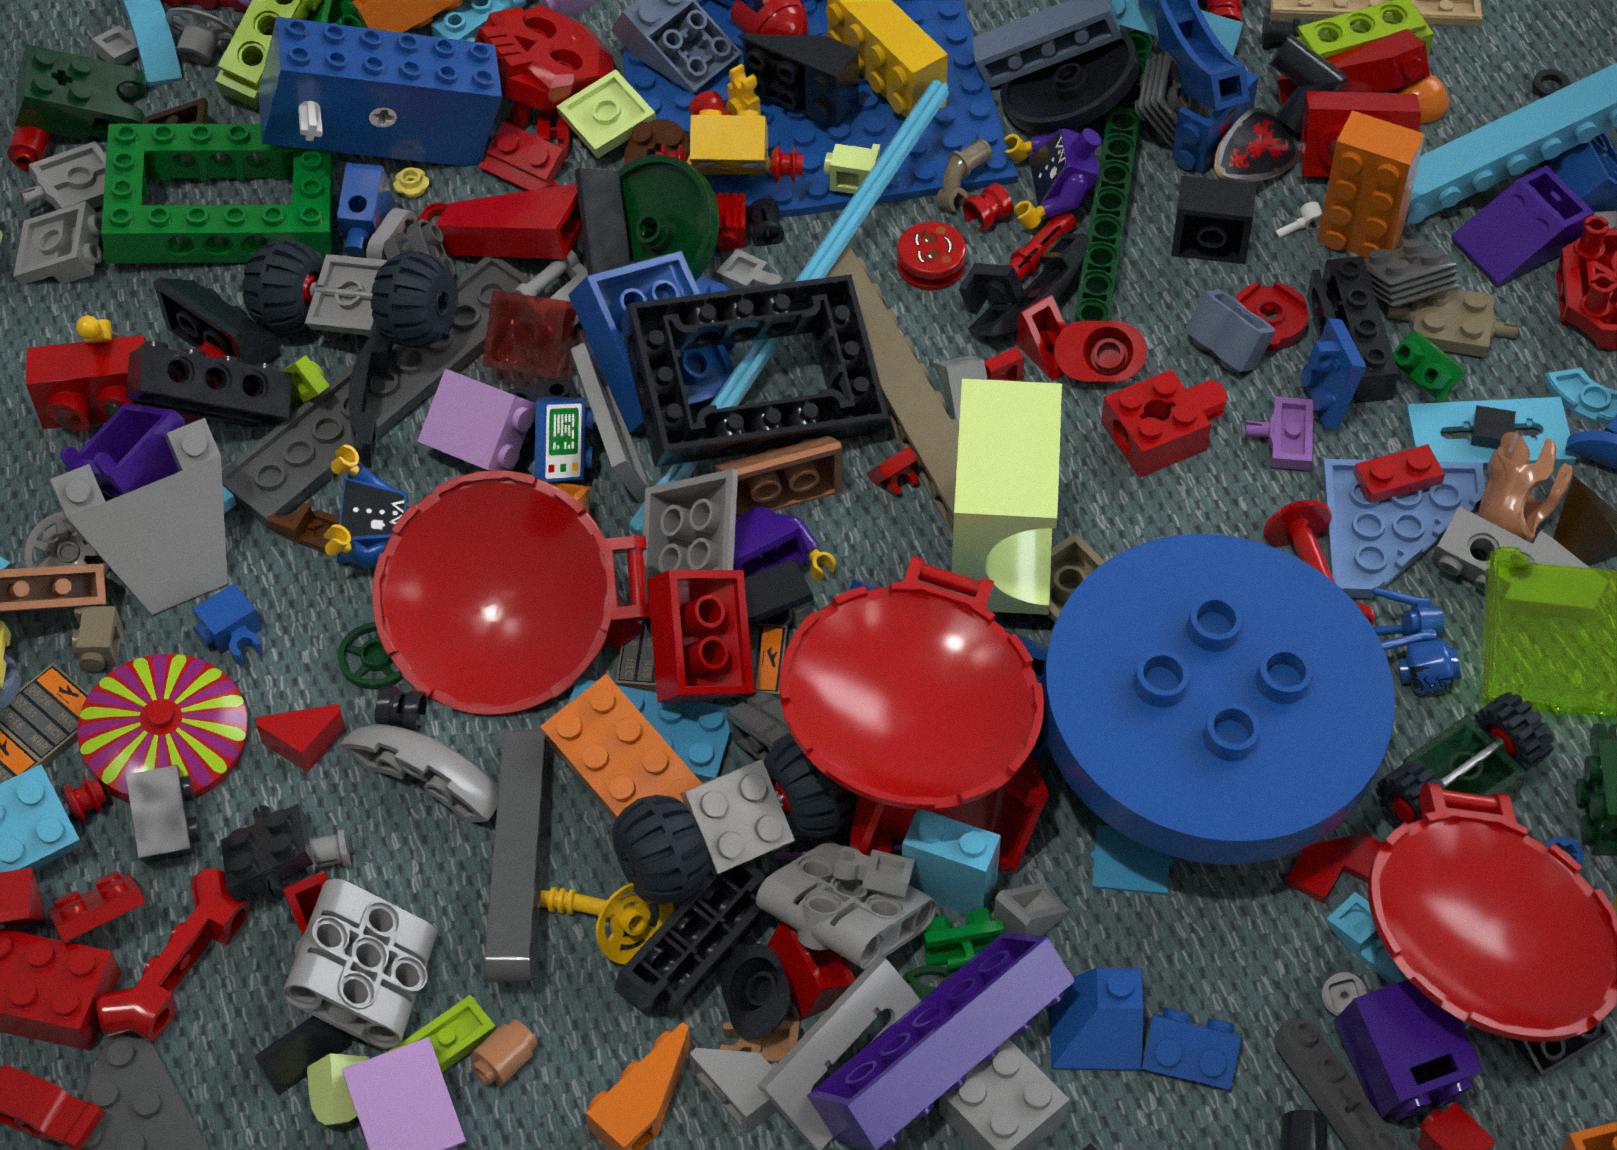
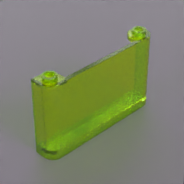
[1479,547,1617,717]

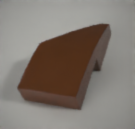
[266,502,340,557]

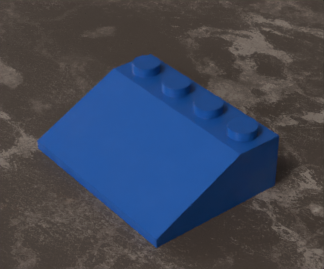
[568,251,734,434]

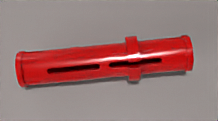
[1006,211,1077,282]

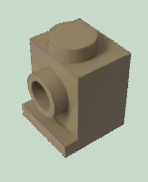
[72,606,123,672]

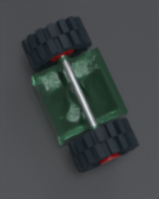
[1376,692,1554,829]

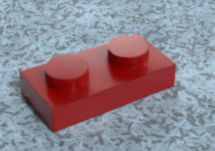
[1353,444,1445,504]

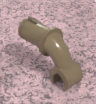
[937,139,993,213]

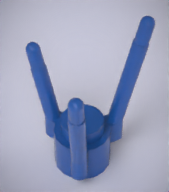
[1372,587,1444,651]

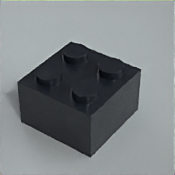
[1171,176,1257,264]

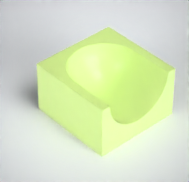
[951,379,1062,615]

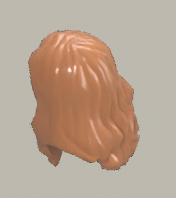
[1478,430,1573,543]

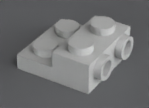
[13,201,102,285]

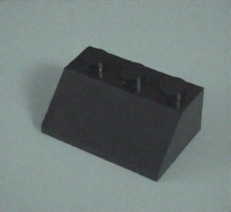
[153,278,279,366]

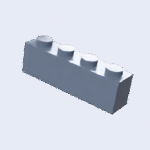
[972,0,1122,88]

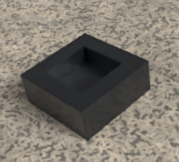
[1470,405,1516,449]

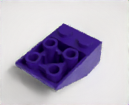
[1451,165,1595,287]

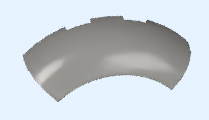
[340,724,499,823]

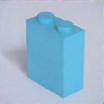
[902,809,1001,914]

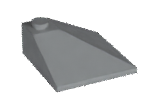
[643,469,738,605]

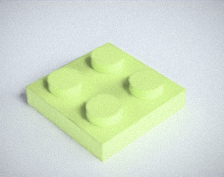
[557,69,657,158]

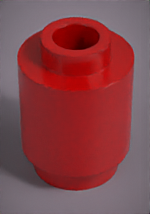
[7,126,52,170]

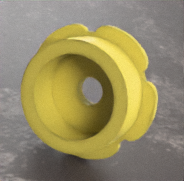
[393,167,429,198]

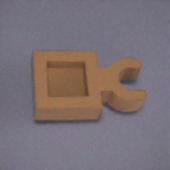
[720,1020,801,1064]

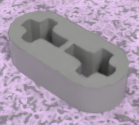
[366,208,417,260]

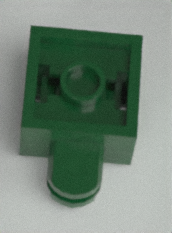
[1575,723,1617,856]

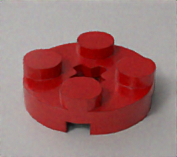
[1235,282,1308,351]

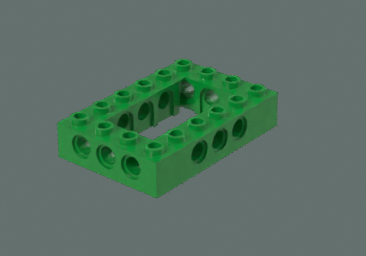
[101,124,333,264]

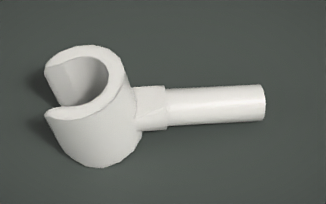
[1274,201,1322,238]

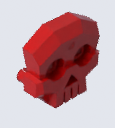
[474,5,614,130]
[1556,215,1617,350]

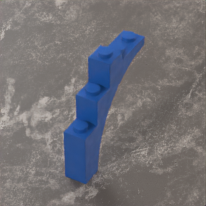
[1138,0,1250,111]

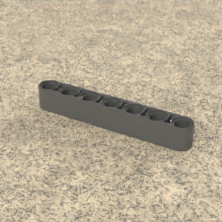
[485,729,550,983]

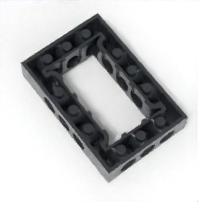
[620,274,889,467]

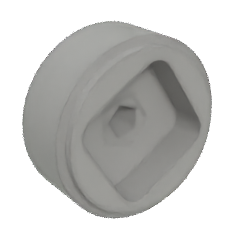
[1322,972,1367,1016]

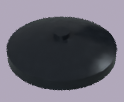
[1000,29,1140,133]

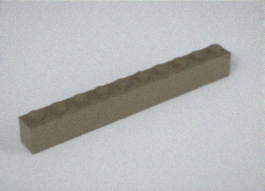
[808,244,959,536]

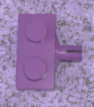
[1245,396,1314,471]

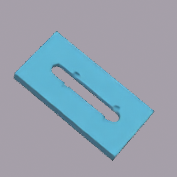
[1405,397,1576,470]

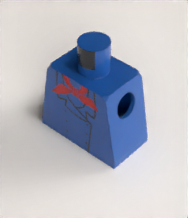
[337,163,394,258]

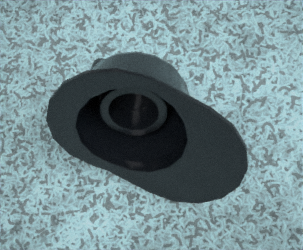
[720,944,792,1040]

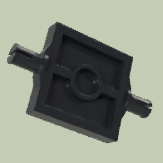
[221,803,314,904]

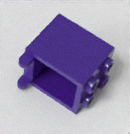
[60,403,186,502]
[1333,979,1483,1123]

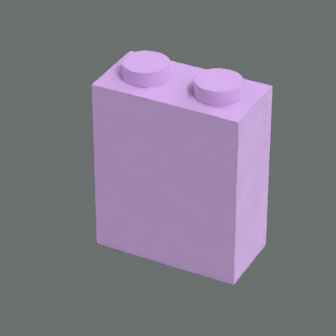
[417,368,536,471]
[342,1037,466,1150]

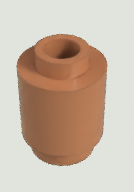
[471,1019,538,1086]

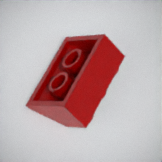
[647,570,754,703]

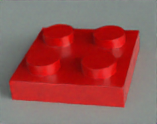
[48,871,146,943]

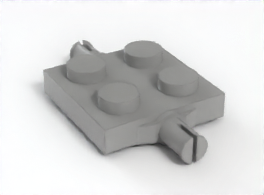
[18,141,106,210]

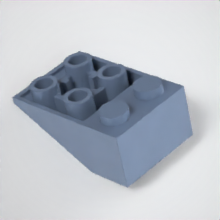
[611,0,742,94]

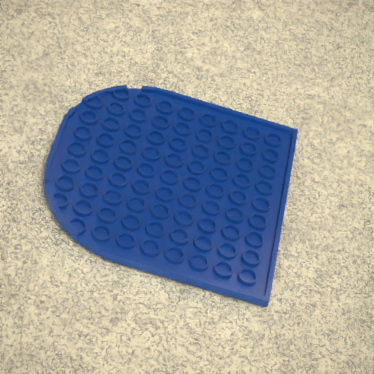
[623,0,1018,217]

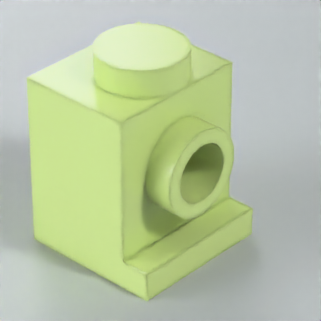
[824,144,880,194]

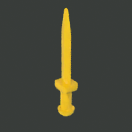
[76,315,122,343]

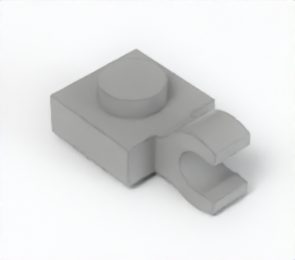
[716,249,783,290]

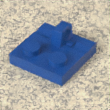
[1301,318,1367,429]

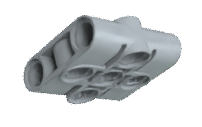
[756,840,938,969]
[282,879,437,1049]

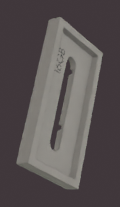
[571,342,650,504]
[757,956,921,1150]

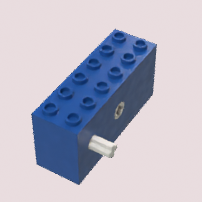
[258,17,502,167]

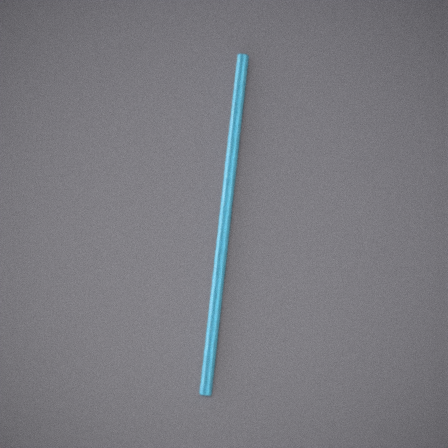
[629,80,949,536]

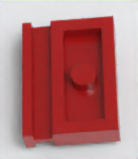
[478,121,567,191]

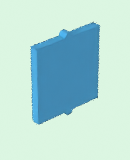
[1090,824,1174,895]

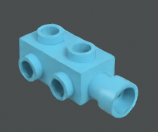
[431,0,526,42]

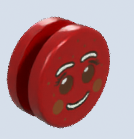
[897,221,966,291]

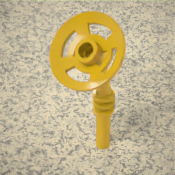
[540,883,674,964]

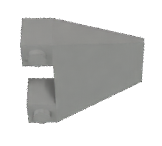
[49,418,228,615]

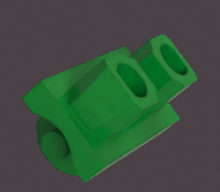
[1393,329,1467,402]
[924,907,1004,970]

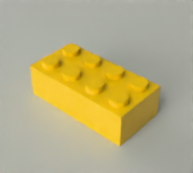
[826,0,948,118]

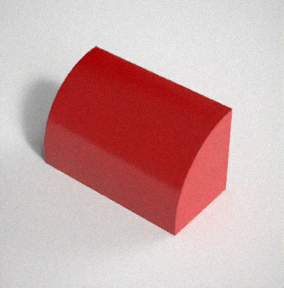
[767,921,856,1020]

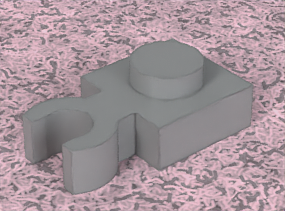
[92,25,139,65]
[833,846,915,897]

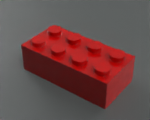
[0,928,122,1051]

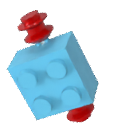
[0,764,107,873]

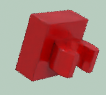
[866,446,918,496]

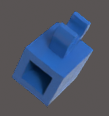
[193,583,263,665]

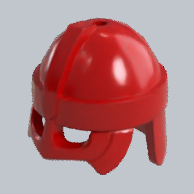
[730,0,808,36]

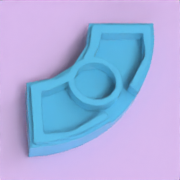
[1543,367,1617,425]

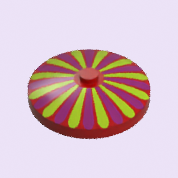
[77,654,248,802]

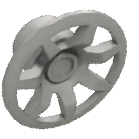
[165,7,236,64]
[24,512,109,576]

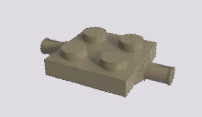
[1387,289,1519,358]

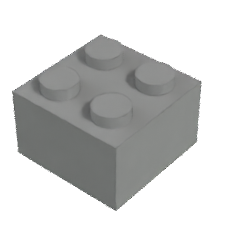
[939,1038,1070,1150]

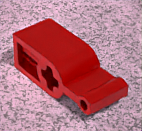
[0,1064,105,1150]

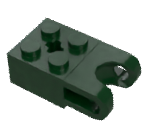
[15,44,147,140]

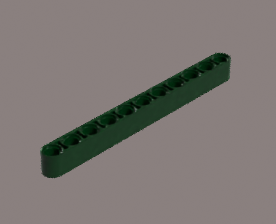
[1074,30,1152,322]

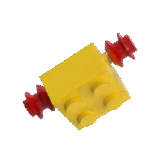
[655,109,803,183]

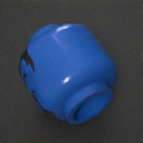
[1398,639,1461,695]

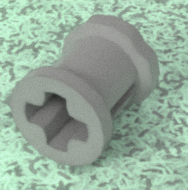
[306,829,351,874]

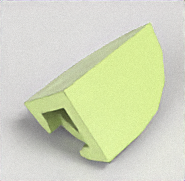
[307,1053,369,1126]

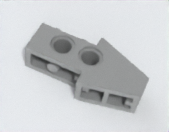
[1431,506,1608,620]

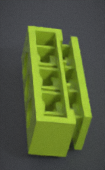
[215,0,321,109]
[1296,0,1434,59]

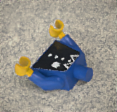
[323,445,407,569]

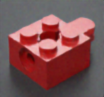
[1101,369,1227,478]

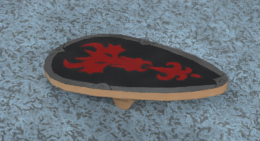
[1214,107,1299,183]

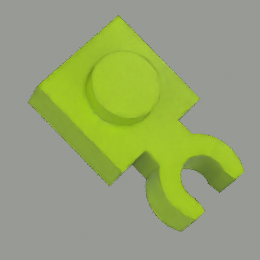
[282,355,330,404]

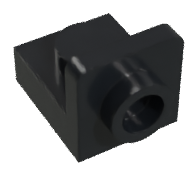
[959,263,1025,315]

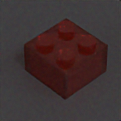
[482,290,576,378]

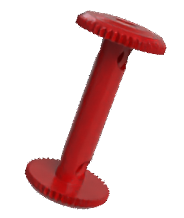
[1263,500,1375,626]

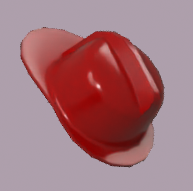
[1053,321,1147,382]

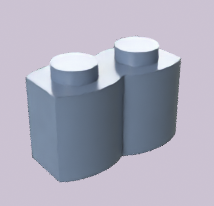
[1185,289,1276,373]

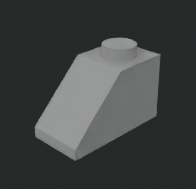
[689,1048,778,1134]

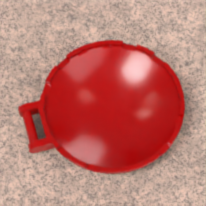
[372,470,650,715]
[779,555,1044,810]
[1368,783,1617,1042]

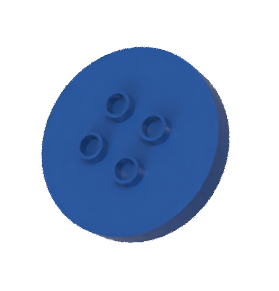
[1040,534,1395,865]

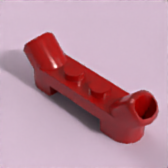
[96,868,250,1041]

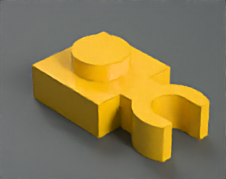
[726,64,761,116]

